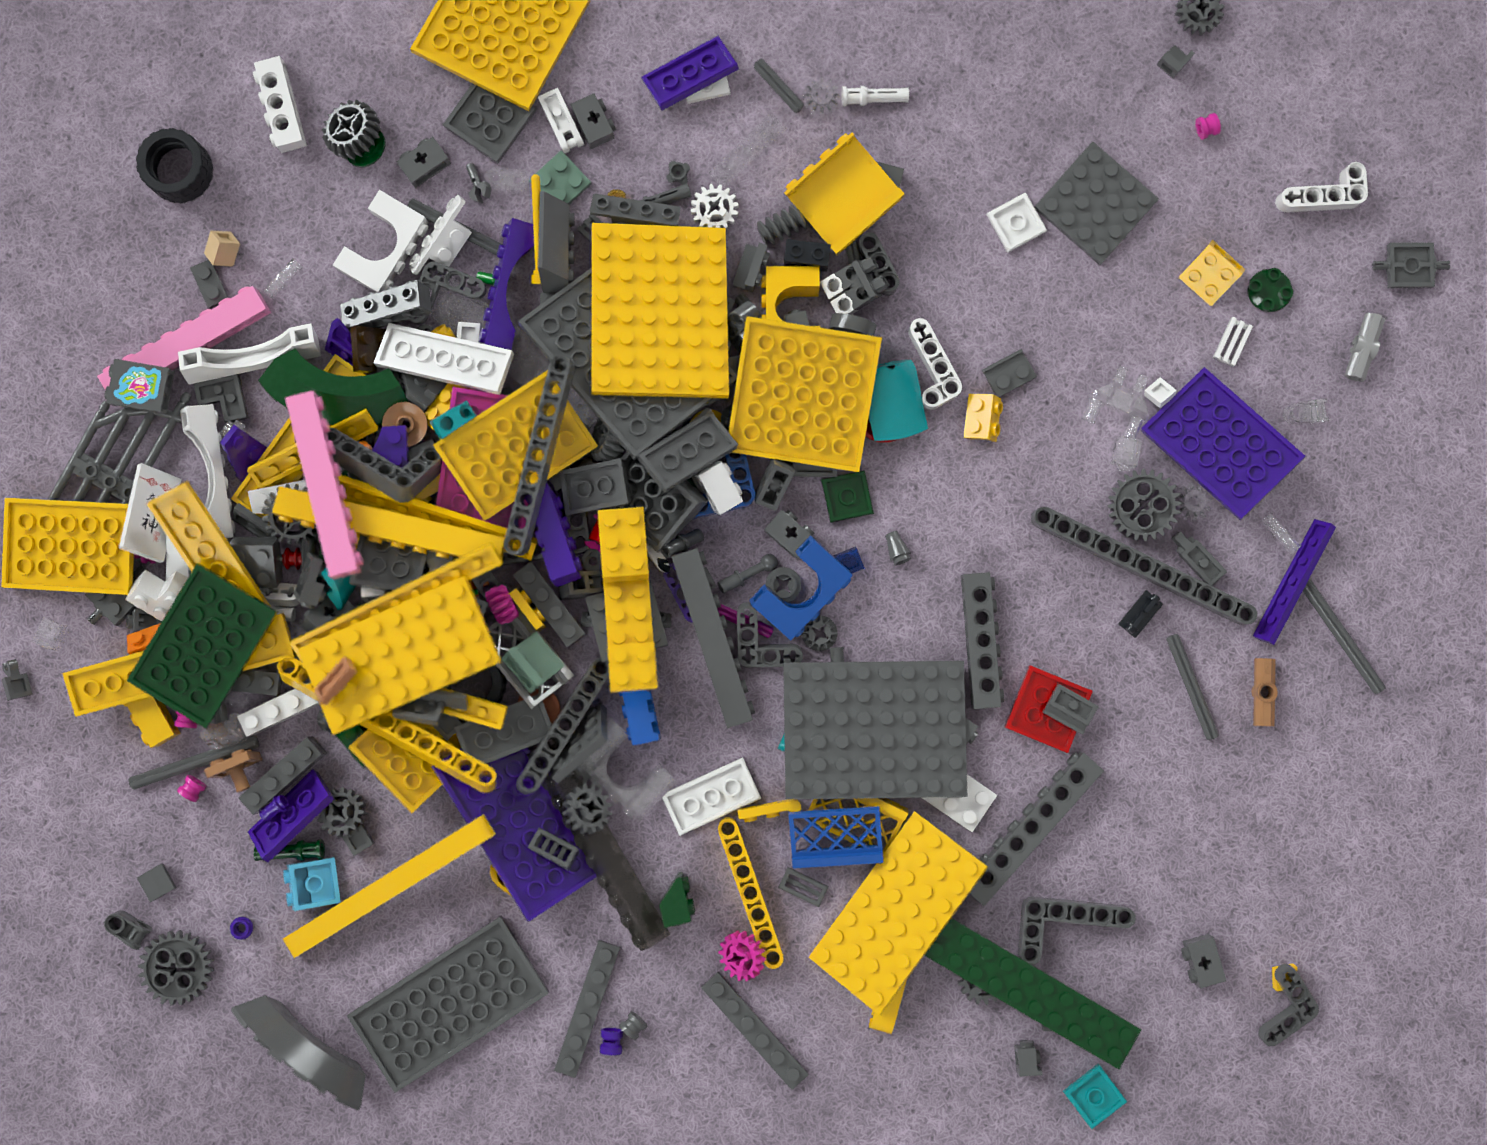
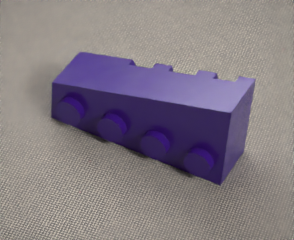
[524,483,583,587]

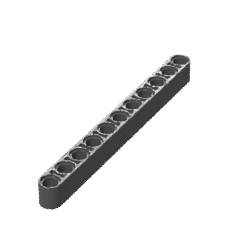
[1031,507,1258,625]

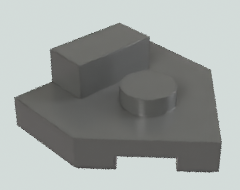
[400,372,448,412]

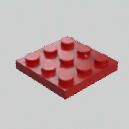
[1004,665,1093,753]

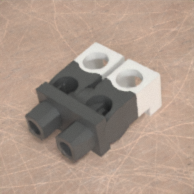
[820,257,889,315]

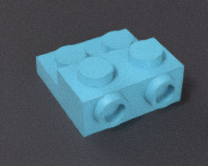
[283,857,341,911]

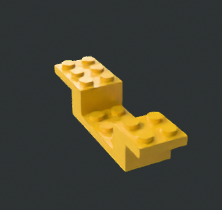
[598,507,657,693]

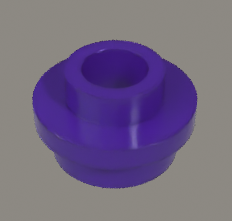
[230,917,253,940]

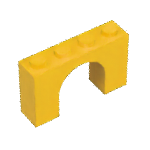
[761,266,820,327]

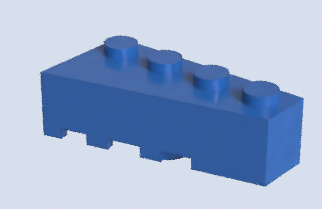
[618,690,661,746]

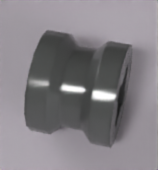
[619,1011,648,1041]

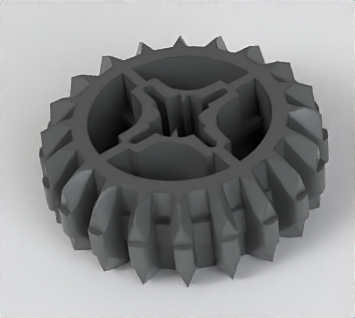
[321,99,381,160]
[591,418,626,463]
[262,484,317,545]

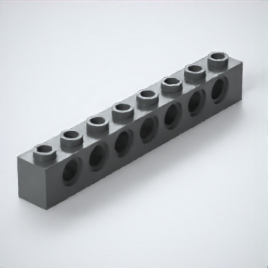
[970,752,1104,906]

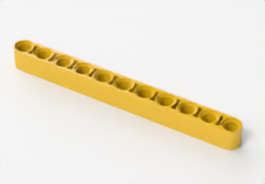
[277,657,496,793]
[282,815,495,958]

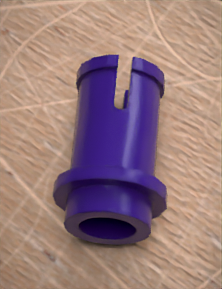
[259,795,289,822]

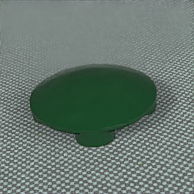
[1247,268,1293,312]

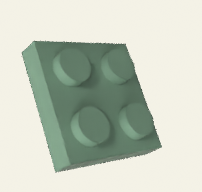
[529,151,592,204]

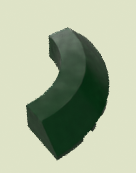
[258,349,408,425]

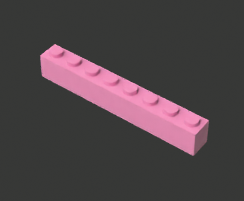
[97,286,271,389]
[286,391,363,579]

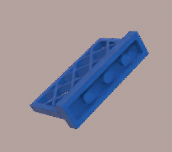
[788,806,883,868]

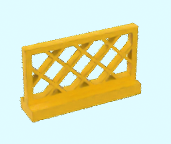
[804,798,909,854]

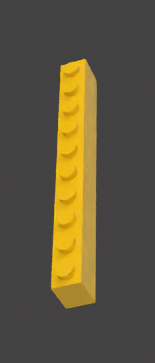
[272,486,505,570]

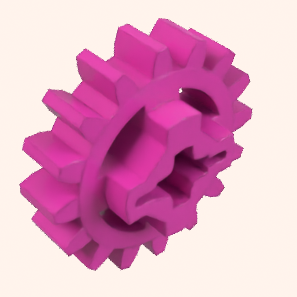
[718,930,766,981]

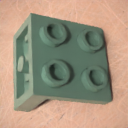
[501,632,564,694]

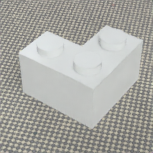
[691,461,743,515]
[125,570,188,621]

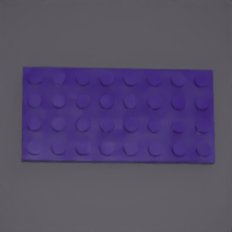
[431,747,605,922]

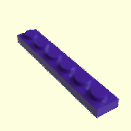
[1253,519,1336,645]

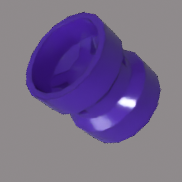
[600,1028,623,1055]

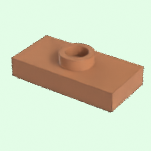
[314,656,357,706]

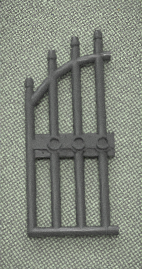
[47,391,191,504]

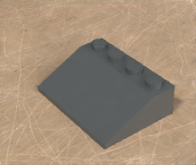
[611,451,708,553]

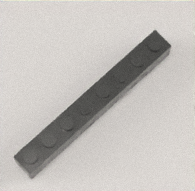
[672,548,755,728]

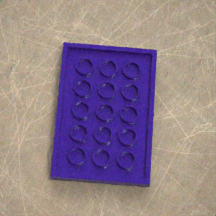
[1141,367,1305,521]

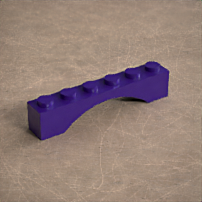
[478,218,534,350]

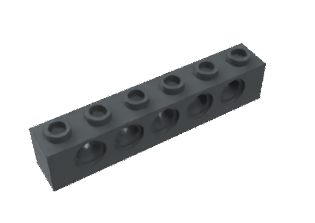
[961,572,1004,709]

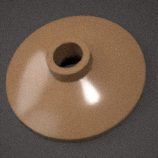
[382,402,428,447]

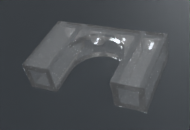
[577,718,677,821]

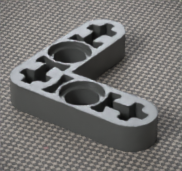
[409,262,486,325]
[737,602,803,667]
[1258,964,1319,1047]

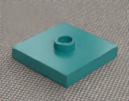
[1063,1064,1127,1129]

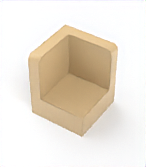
[204,230,240,266]

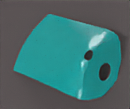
[869,360,928,441]

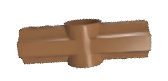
[1251,658,1278,726]

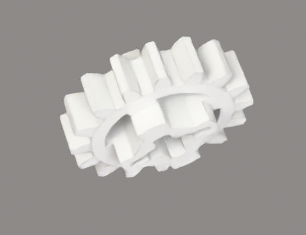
[691,184,738,231]

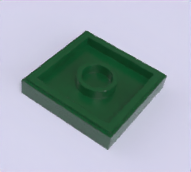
[821,470,874,523]

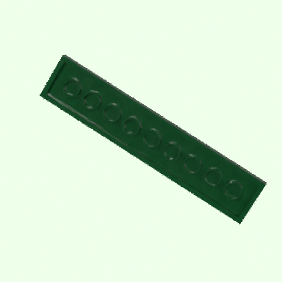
[924,918,1141,1070]

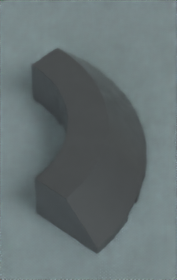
[231,995,366,1111]

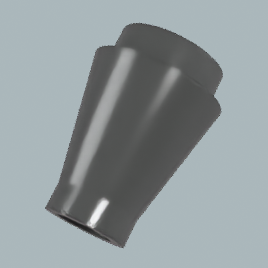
[885,531,911,566]

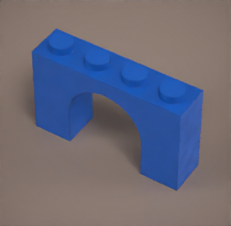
[749,535,853,640]

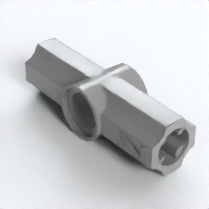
[1344,313,1385,382]

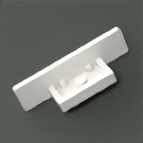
[409,195,472,276]

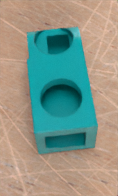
[430,400,476,440]

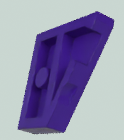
[324,318,353,366]

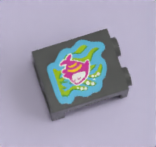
[105,359,175,415]

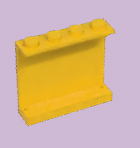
[784,132,905,256]

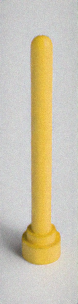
[531,174,541,284]

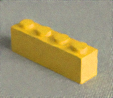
[123,696,181,748]

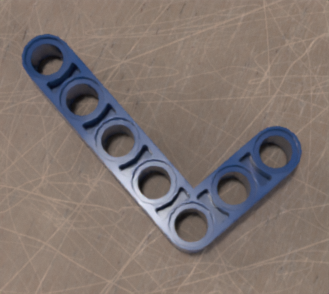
[694,454,755,519]

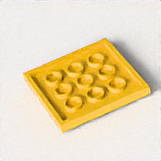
[348,709,461,814]

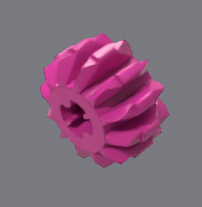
[485,585,519,625]

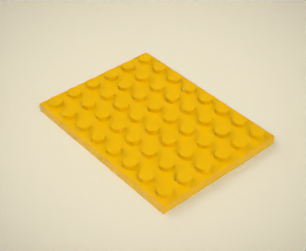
[591,223,729,398]

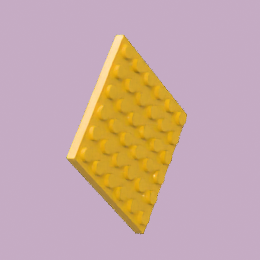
[410,0,590,111]
[728,316,882,472]

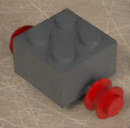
[229,537,302,588]

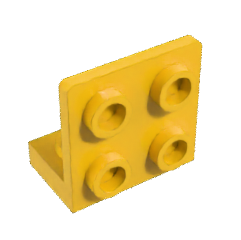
[1179,240,1245,306]

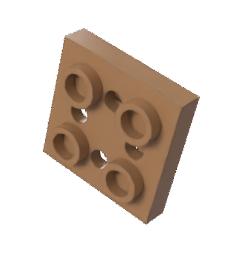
[204,749,263,793]

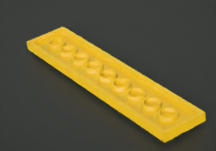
[62,613,296,717]

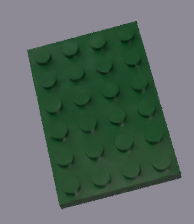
[126,563,278,729]

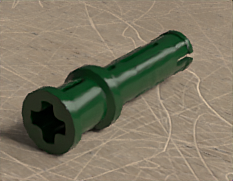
[253,839,325,861]

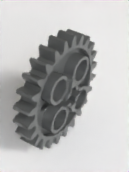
[1107,469,1182,541]
[138,930,214,1006]

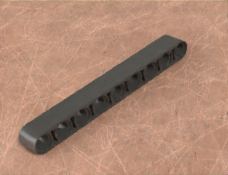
[504,354,575,556]

